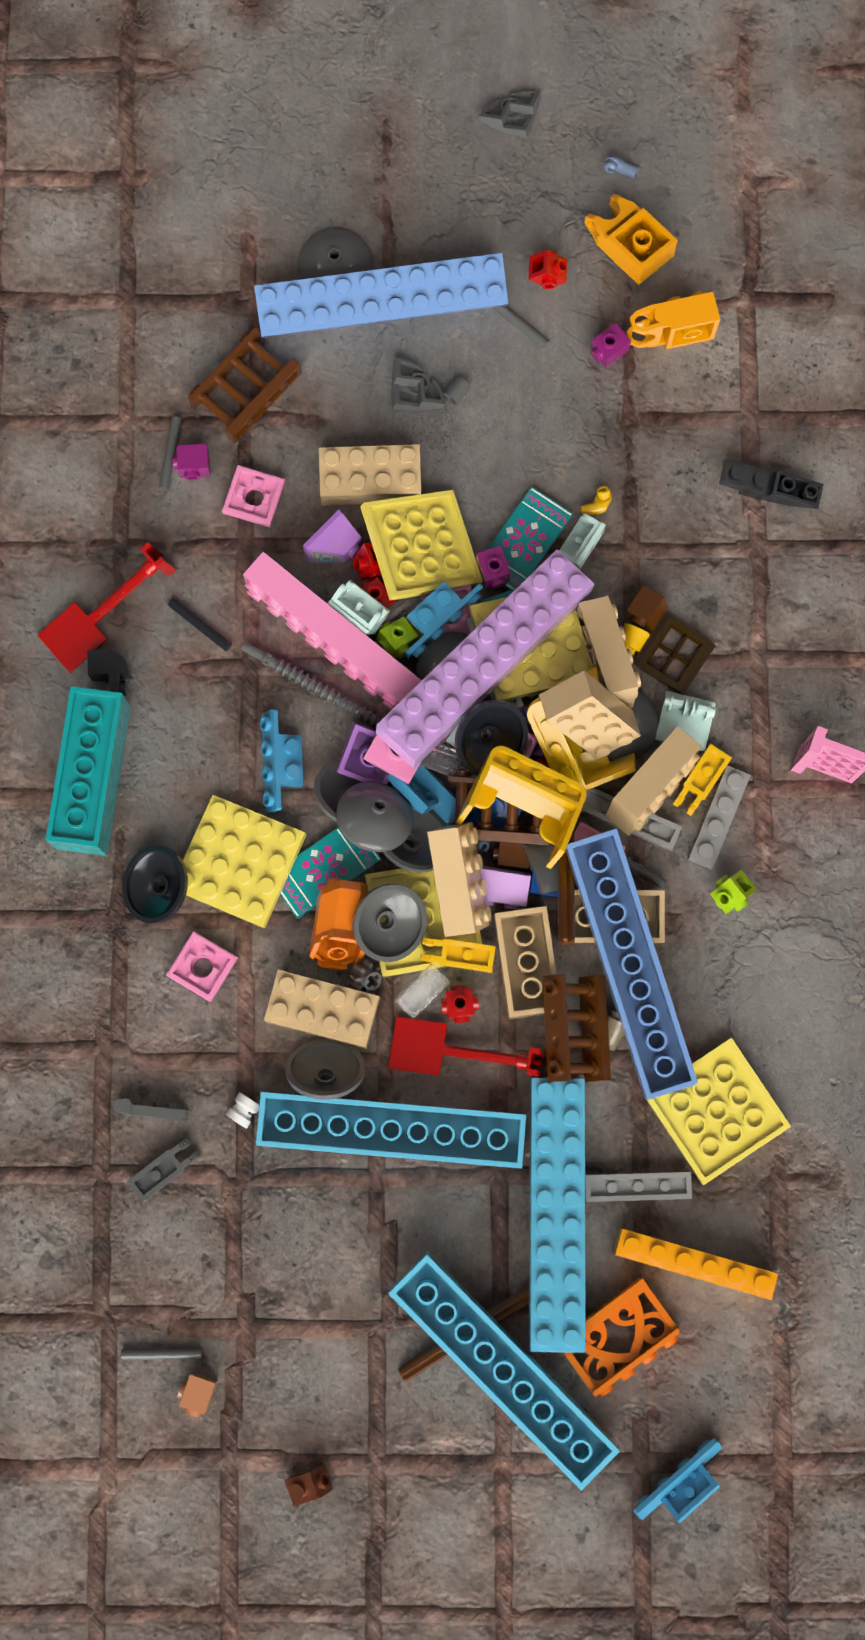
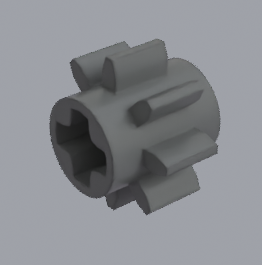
[349,959,383,993]

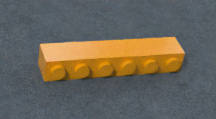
[613,1228,778,1300]

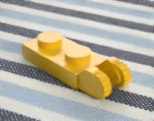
[673,744,732,816]
[420,938,496,973]

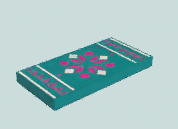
[479,487,573,591]
[280,827,382,919]

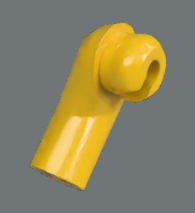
[580,486,612,516]

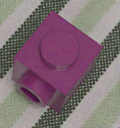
[590,323,631,368]
[173,444,211,480]
[476,546,510,589]

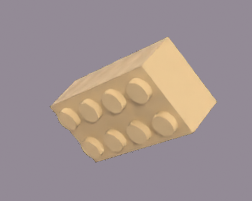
[319,444,421,506]
[577,596,641,708]
[539,670,641,759]
[605,726,702,836]
[427,822,491,937]
[558,890,665,943]
[494,906,556,1020]
[264,970,380,1049]

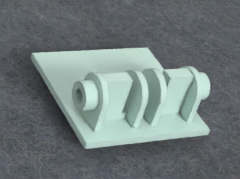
[655,691,716,752]

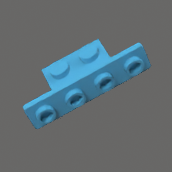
[405,582,483,659]
[260,709,303,814]
[387,755,456,824]
[633,1438,723,1523]

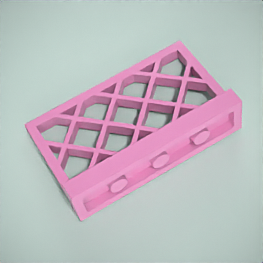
[791,726,865,783]

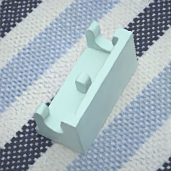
[559,514,606,570]
[327,580,390,635]

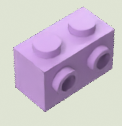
[481,865,531,910]

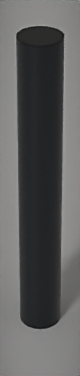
[168,598,232,652]

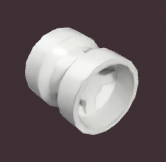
[225,1092,260,1129]

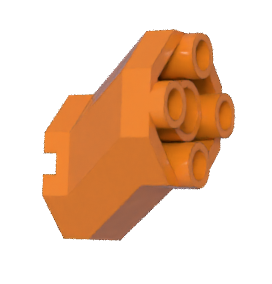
[310,878,369,971]

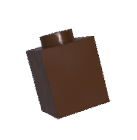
[627,586,668,632]
[493,842,529,872]

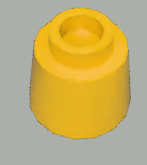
[623,623,650,655]

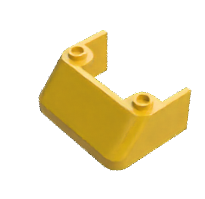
[527,666,636,790]
[456,746,586,869]

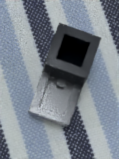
[87,649,133,696]

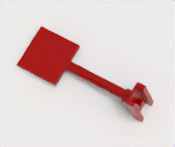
[37,542,177,673]
[388,1017,546,1078]

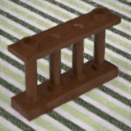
[188,327,301,444]
[446,769,549,845]
[542,973,611,1082]

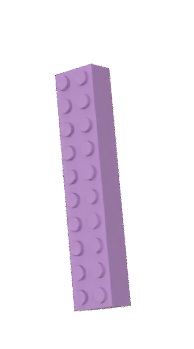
[376,550,594,769]

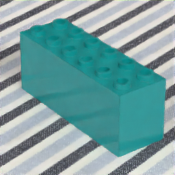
[45,686,131,856]

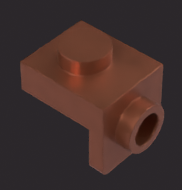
[284,1464,333,1506]

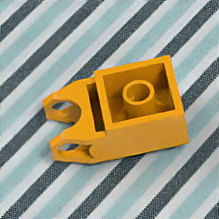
[585,194,678,285]
[626,291,720,349]

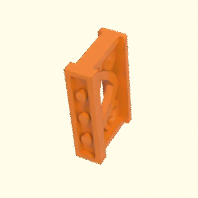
[563,1277,681,1397]

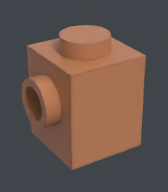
[177,1372,218,1417]

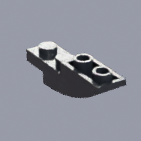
[719,458,824,509]

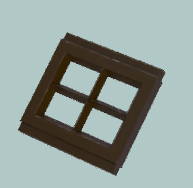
[633,613,716,695]

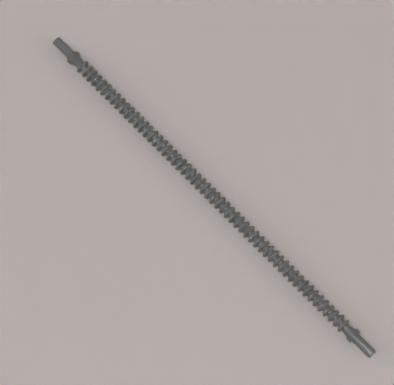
[241,641,667,889]

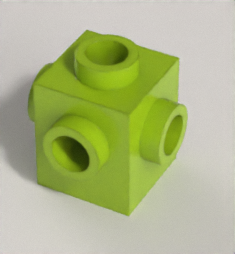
[375,616,419,659]
[710,869,758,914]

